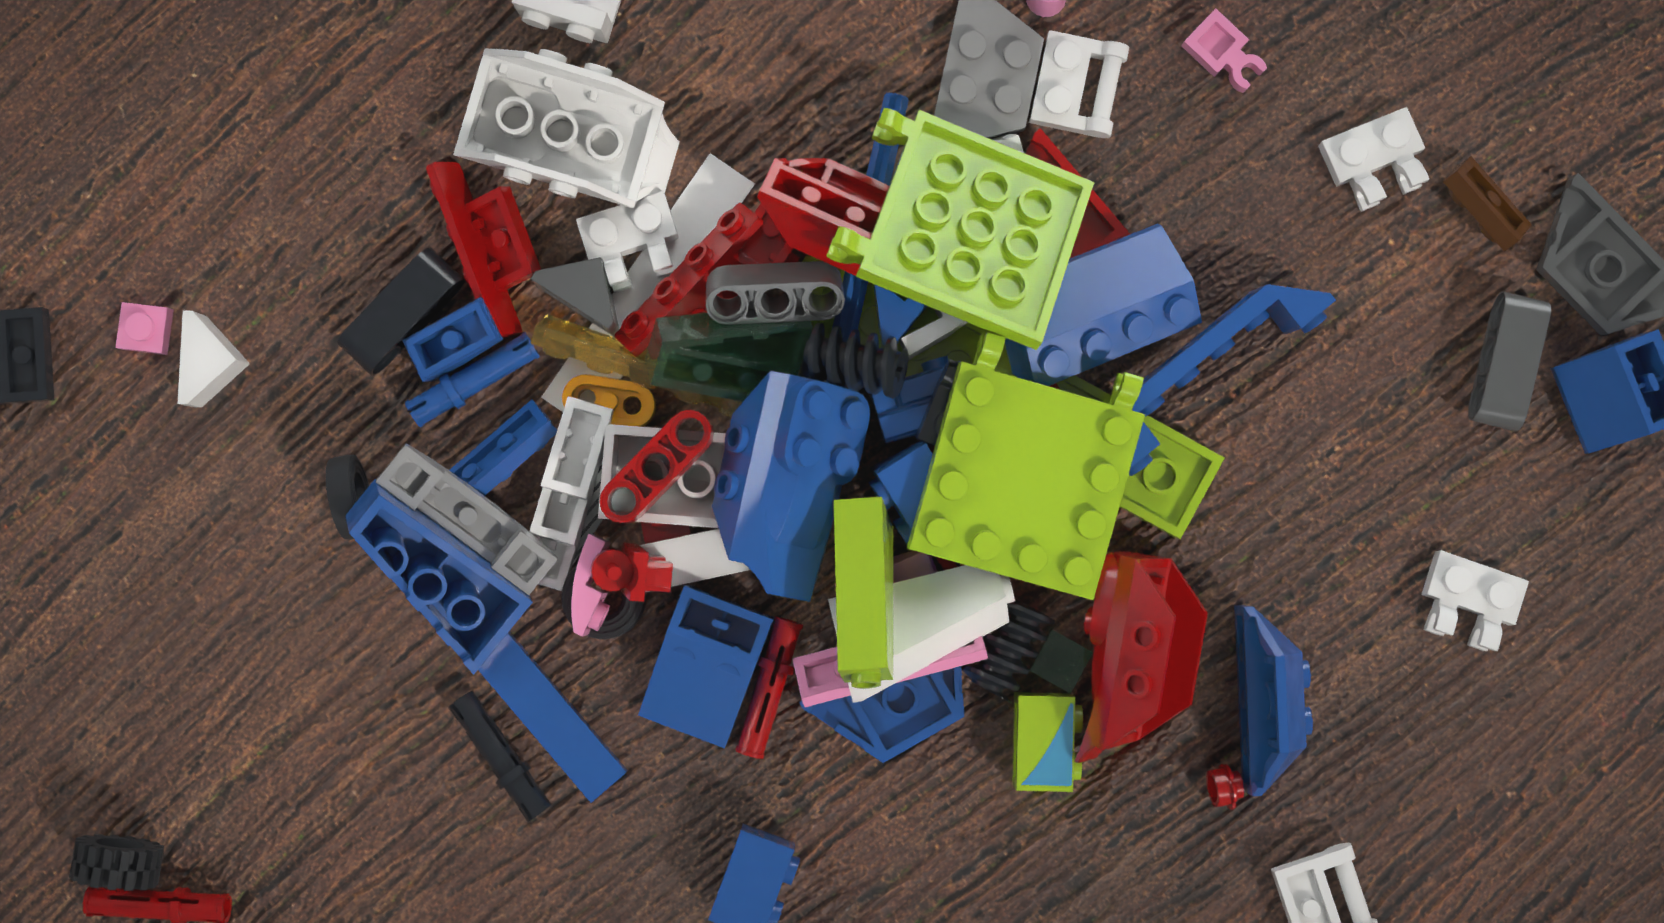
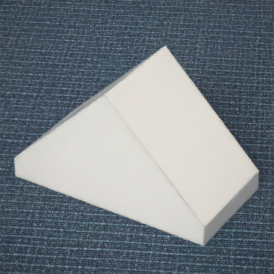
[177,310,250,407]

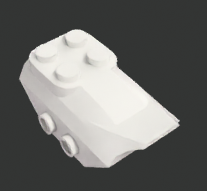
[453,48,680,208]

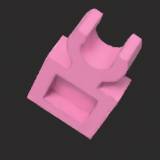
[1181,8,1267,93]

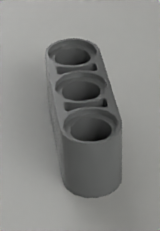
[706,261,845,325]
[1468,291,1551,432]

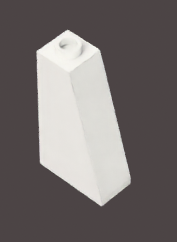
[828,565,1015,703]

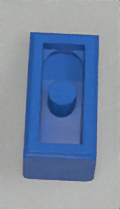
[402,297,503,382]

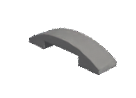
[375,443,558,595]

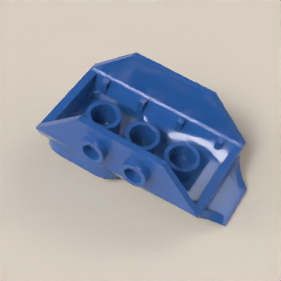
[712,371,870,602]

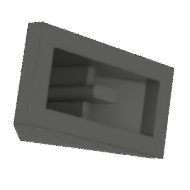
[531,257,619,337]

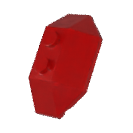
[757,158,889,276]

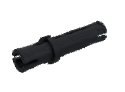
[448,690,553,823]

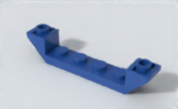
[1129,284,1336,476]

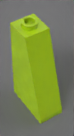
[834,497,893,689]

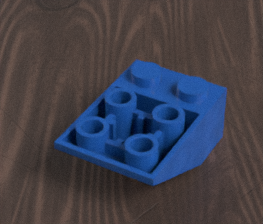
[638,585,775,749]

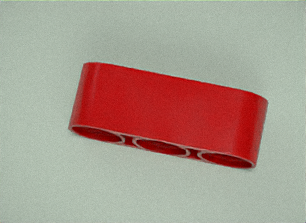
[599,410,714,523]

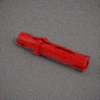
[735,616,803,759]
[82,886,232,923]

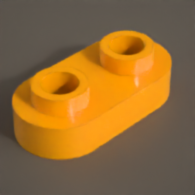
[562,374,656,427]

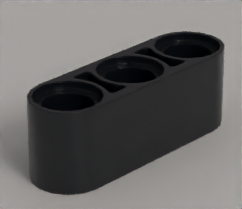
[337,248,465,376]

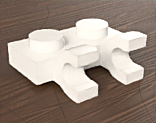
[1318,107,1429,212]
[576,191,679,293]
[1421,550,1529,651]

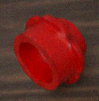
[1206,764,1244,810]

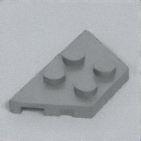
[934,0,1044,138]

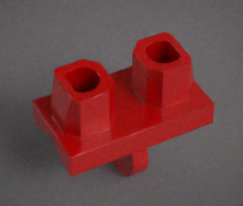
[590,543,673,602]

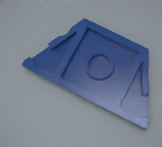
[799,666,964,763]

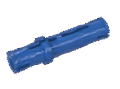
[405,331,540,428]

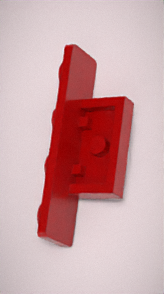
[426,162,541,337]
[614,203,763,357]

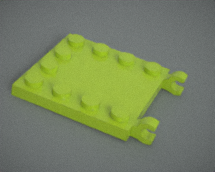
[826,108,1094,350]
[907,332,1145,600]

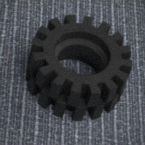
[69,834,164,891]

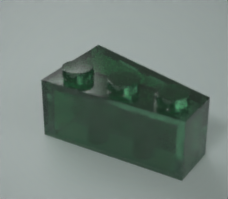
[645,313,813,402]

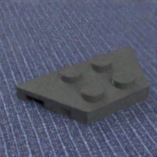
[1536,173,1664,336]

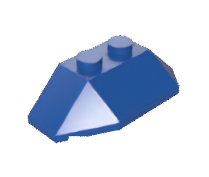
[1234,605,1313,796]

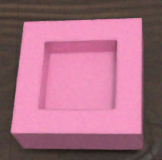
[115,302,174,355]

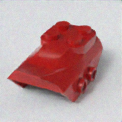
[1074,552,1208,763]

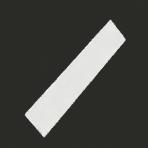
[541,153,755,412]

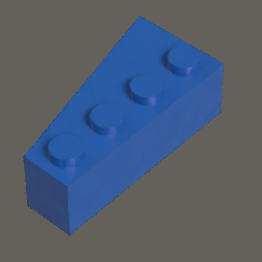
[345,479,533,675]

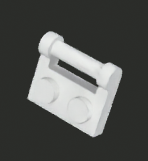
[1029,30,1129,138]
[1271,843,1378,923]

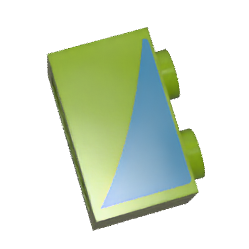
[1012,692,1083,792]

